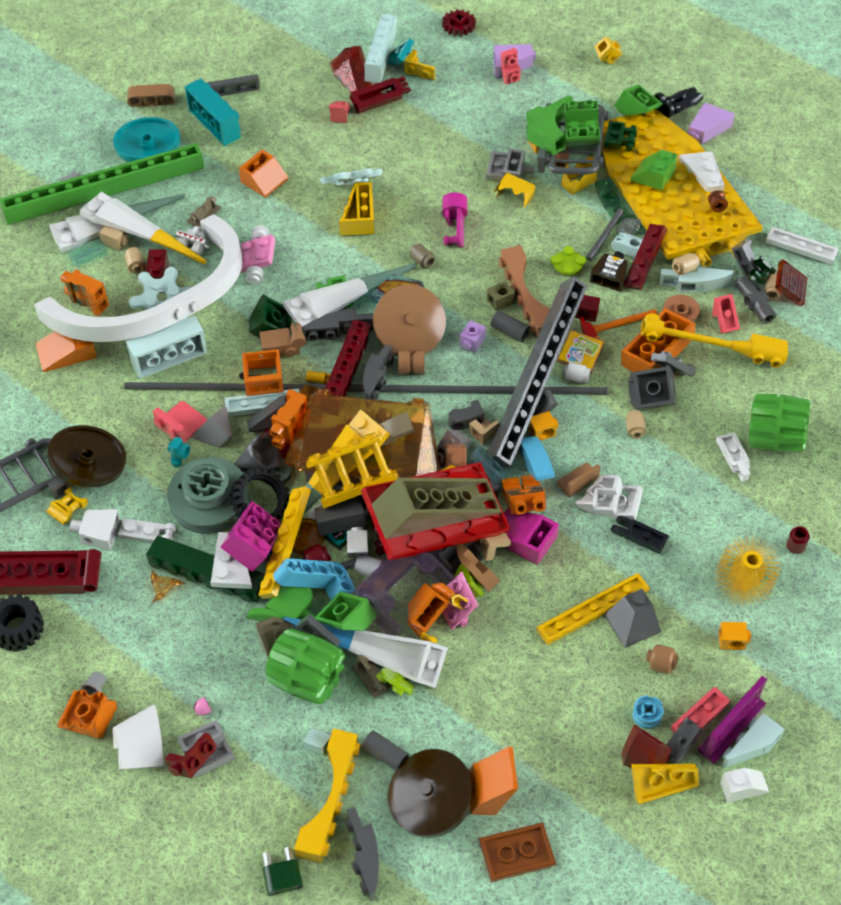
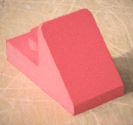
[329,101,351,123]
[712,294,740,333]

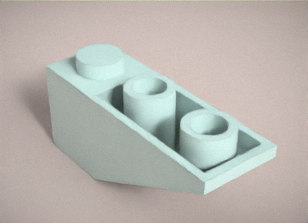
[722,713,784,768]

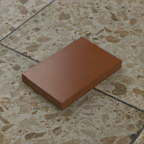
[479,822,556,882]

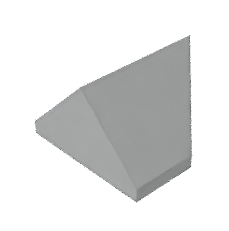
[191,406,232,447]

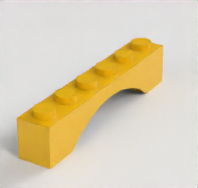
[294,728,361,863]

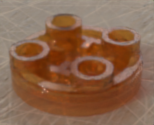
[292,518,325,557]

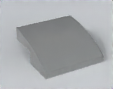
[177,720,235,778]

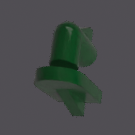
[749,256,776,284]

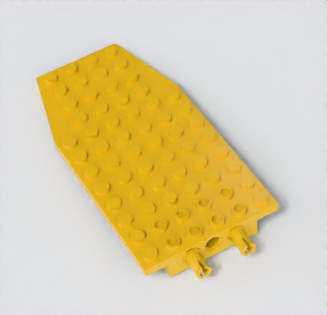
[601,109,763,268]

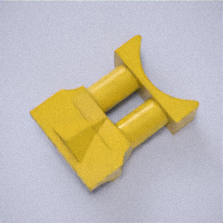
[46,487,88,525]

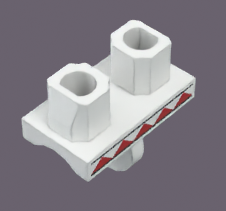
[176,226,210,256]

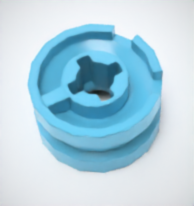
[632,695,664,729]

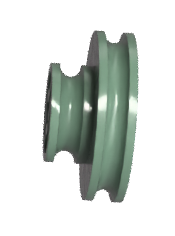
[167,457,250,534]

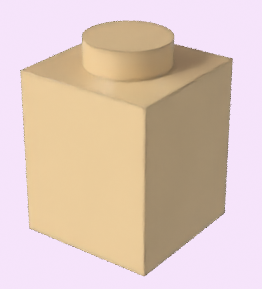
[99,226,129,251]

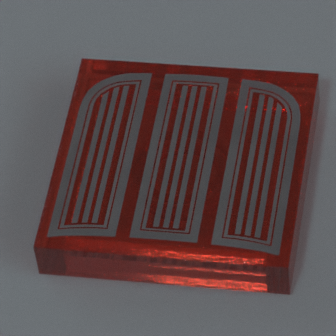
[775,259,807,306]

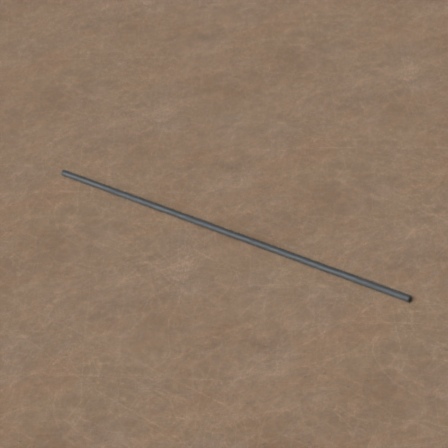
[124,382,607,395]

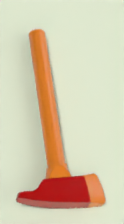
[580,309,657,339]

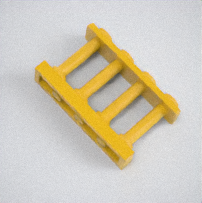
[306,432,399,508]

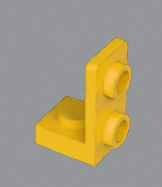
[404,49,435,80]

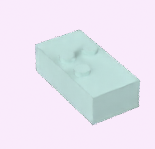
[126,316,207,379]

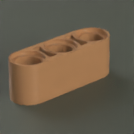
[127,84,175,107]

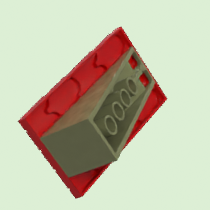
[361,462,510,561]

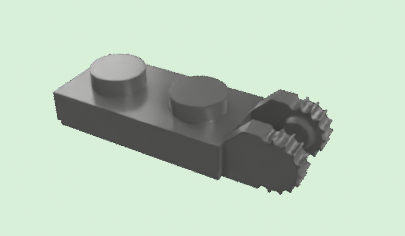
[651,351,696,377]

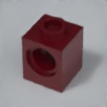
[575,295,601,322]

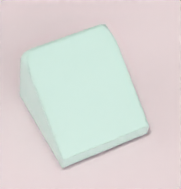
[303,729,331,755]

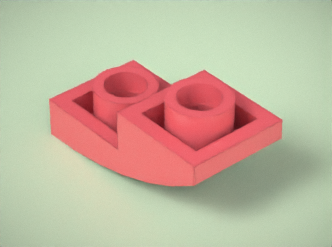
[501,48,521,85]

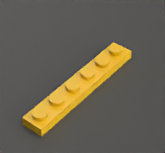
[258,486,311,599]

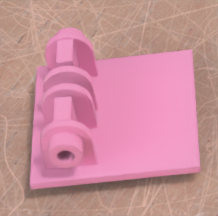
[443,572,479,630]

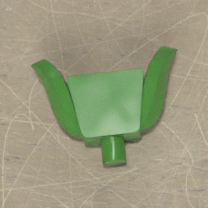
[246,586,316,625]

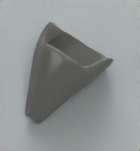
[233,433,282,472]

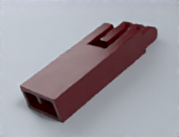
[349,76,412,114]

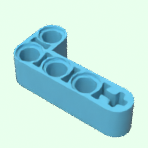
[273,558,355,600]

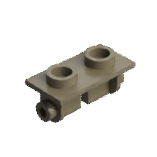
[186,196,221,227]
[351,655,392,699]

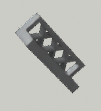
[206,74,260,96]

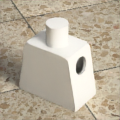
[70,509,120,551]

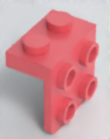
[153,401,207,443]

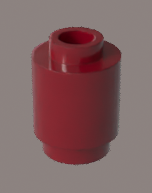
[786,526,810,554]

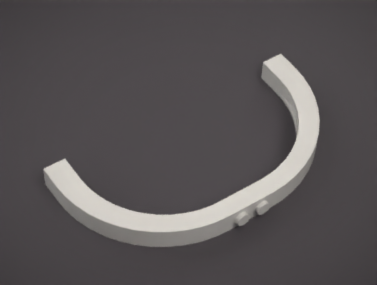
[34,214,242,342]

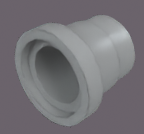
[81,671,106,695]

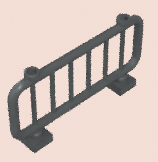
[538,103,608,175]
[0,438,72,512]

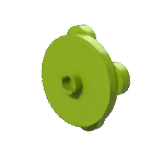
[551,246,586,275]
[376,668,414,695]

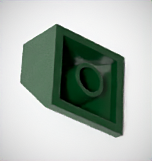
[249,294,291,338]

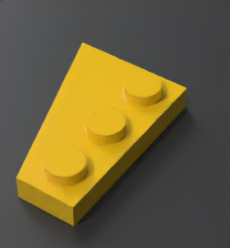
[631,764,700,804]

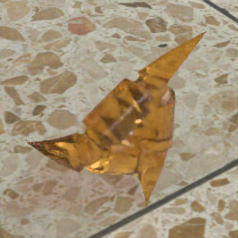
[151,569,186,603]

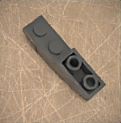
[303,309,374,341]
[363,345,395,408]
[344,807,379,902]

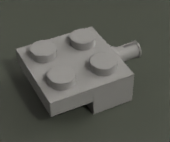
[486,148,534,181]

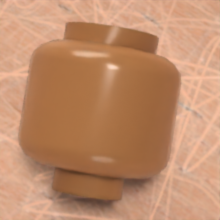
[646,644,679,674]

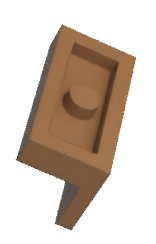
[557,462,601,497]

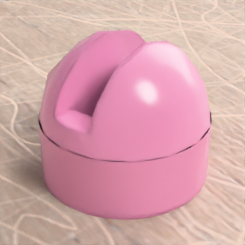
[194,697,212,716]

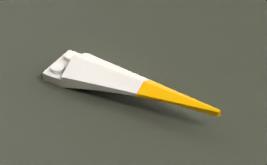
[80,192,207,264]

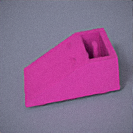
[220,501,281,572]
[504,508,559,565]

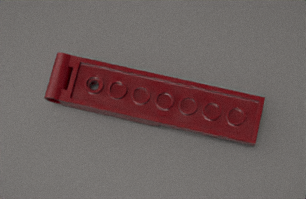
[0,549,102,594]

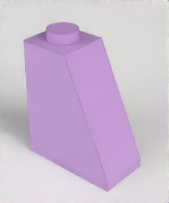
[493,44,536,78]
[688,103,735,144]

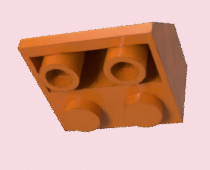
[239,150,288,198]

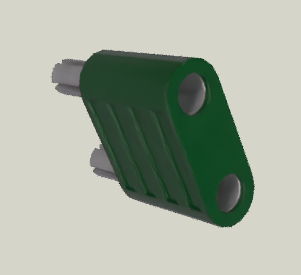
[262,846,303,896]

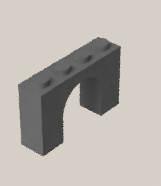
[304,466,369,536]

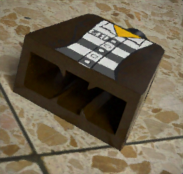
[590,251,628,292]

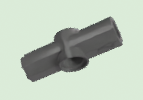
[735,275,776,324]

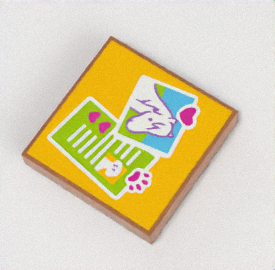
[557,330,605,374]

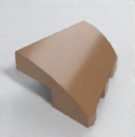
[456,544,500,592]

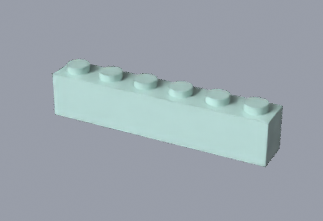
[365,14,397,83]

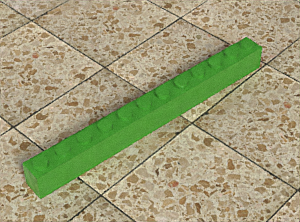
[0,143,204,225]

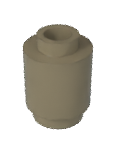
[409,243,435,268]

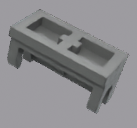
[731,238,763,277]
[438,541,483,579]
[666,716,705,764]

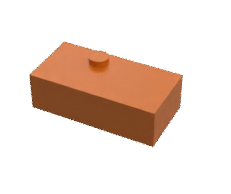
[621,308,695,372]

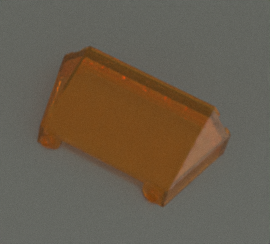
[284,388,440,478]

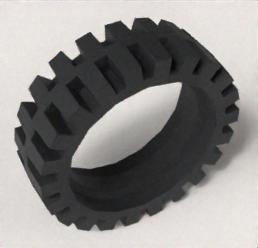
[230,467,290,521]

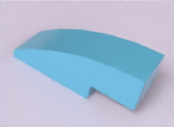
[519,436,555,481]

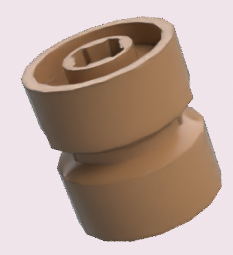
[398,350,425,375]

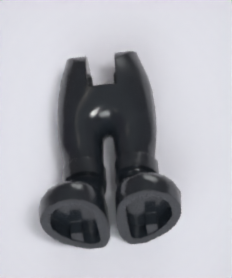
[654,87,703,118]

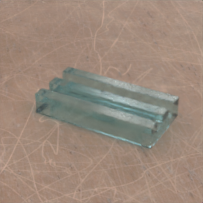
[67,239,107,267]
[470,445,506,483]

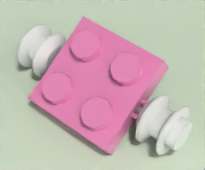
[240,225,275,285]

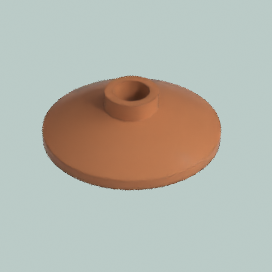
[663,294,700,321]

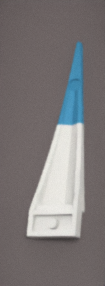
[283,617,448,688]

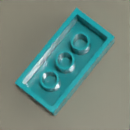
[184,78,241,146]

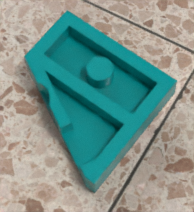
[387,38,414,66]

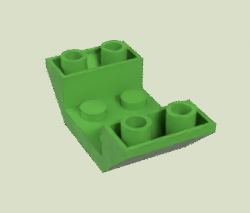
[564,100,601,147]

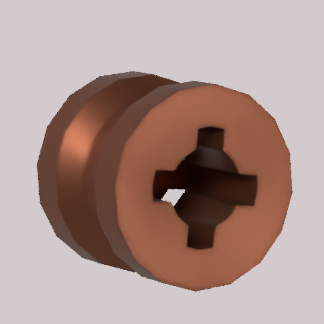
[708,190,728,213]

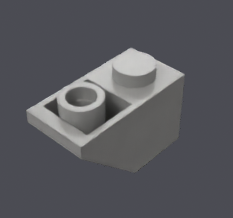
[429,430,472,470]

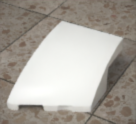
[576,475,643,520]
[113,705,164,770]

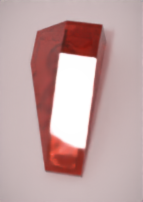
[330,45,371,93]

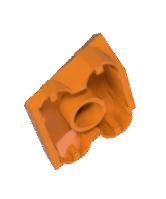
[57,690,117,738]

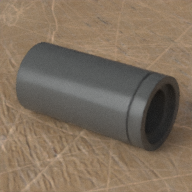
[490,310,531,342]
[362,730,409,771]

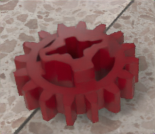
[442,9,476,37]

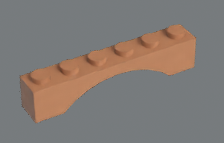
[498,245,550,338]

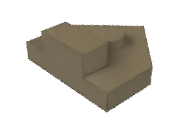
[255,616,293,659]

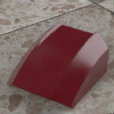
[621,724,672,769]

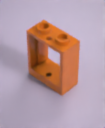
[242,349,284,396]

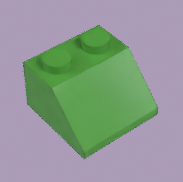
[614,84,663,116]
[630,150,677,191]
[314,591,377,631]

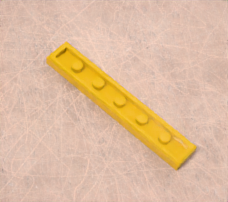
[536,573,650,645]

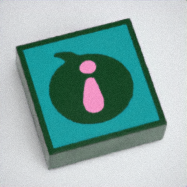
[325,530,348,550]

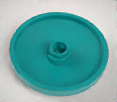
[113,117,181,162]

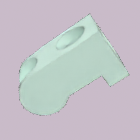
[611,233,643,260]

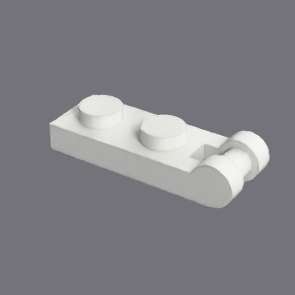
[118,518,177,543]

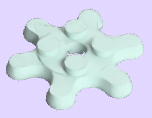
[319,168,382,186]
[129,267,192,321]

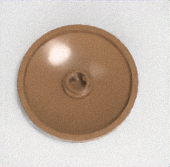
[373,284,446,356]

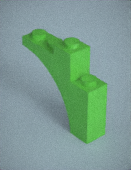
[526,95,573,155]

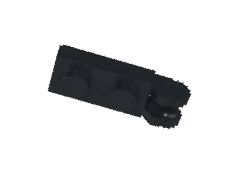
[611,515,669,554]

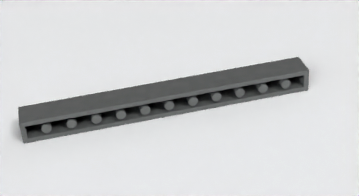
[485,276,588,470]

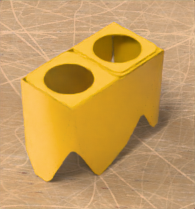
[561,156,597,195]
[493,173,535,209]

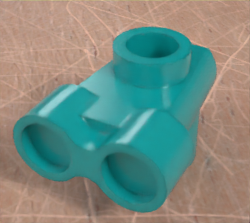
[167,437,191,468]

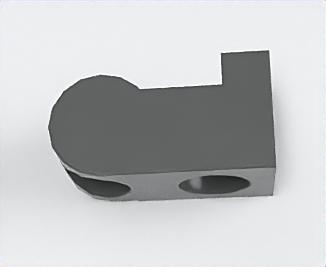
[448,399,485,430]

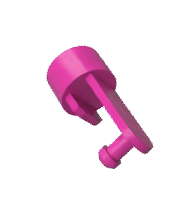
[442,192,468,248]

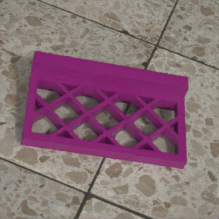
[697,676,767,765]

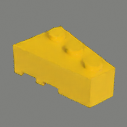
[339,182,375,236]

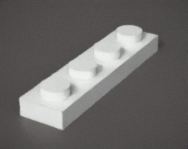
[765,227,839,265]

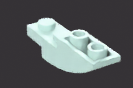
[659,267,733,293]

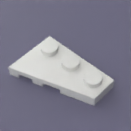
[679,152,725,192]
[211,532,252,589]

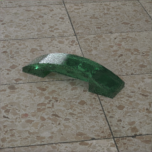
[594,177,641,234]

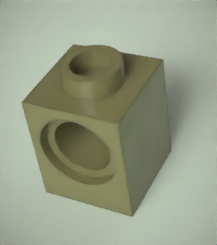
[487,281,516,311]

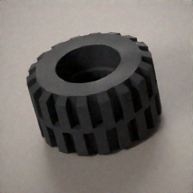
[0,594,44,652]

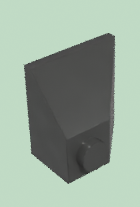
[604,589,661,648]

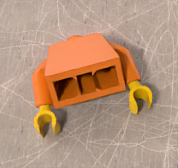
[407,583,468,643]

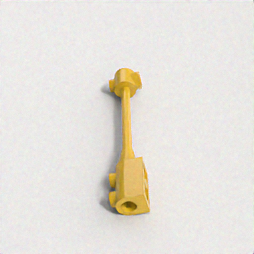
[641,314,788,368]

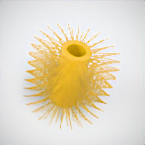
[714,534,783,606]

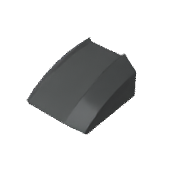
[628,366,677,410]

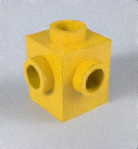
[594,36,622,64]

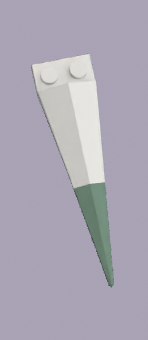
[49,194,185,253]
[283,263,416,330]

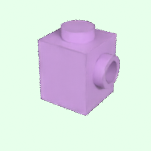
[460,320,486,352]

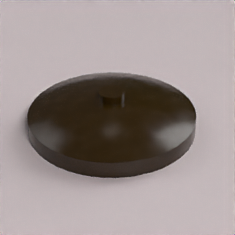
[47,425,126,488]
[388,749,474,838]

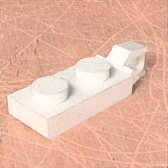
[716,432,751,482]

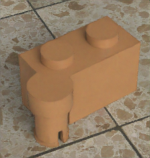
[260,323,306,357]

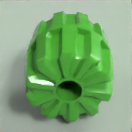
[749,394,811,452]
[265,629,345,704]

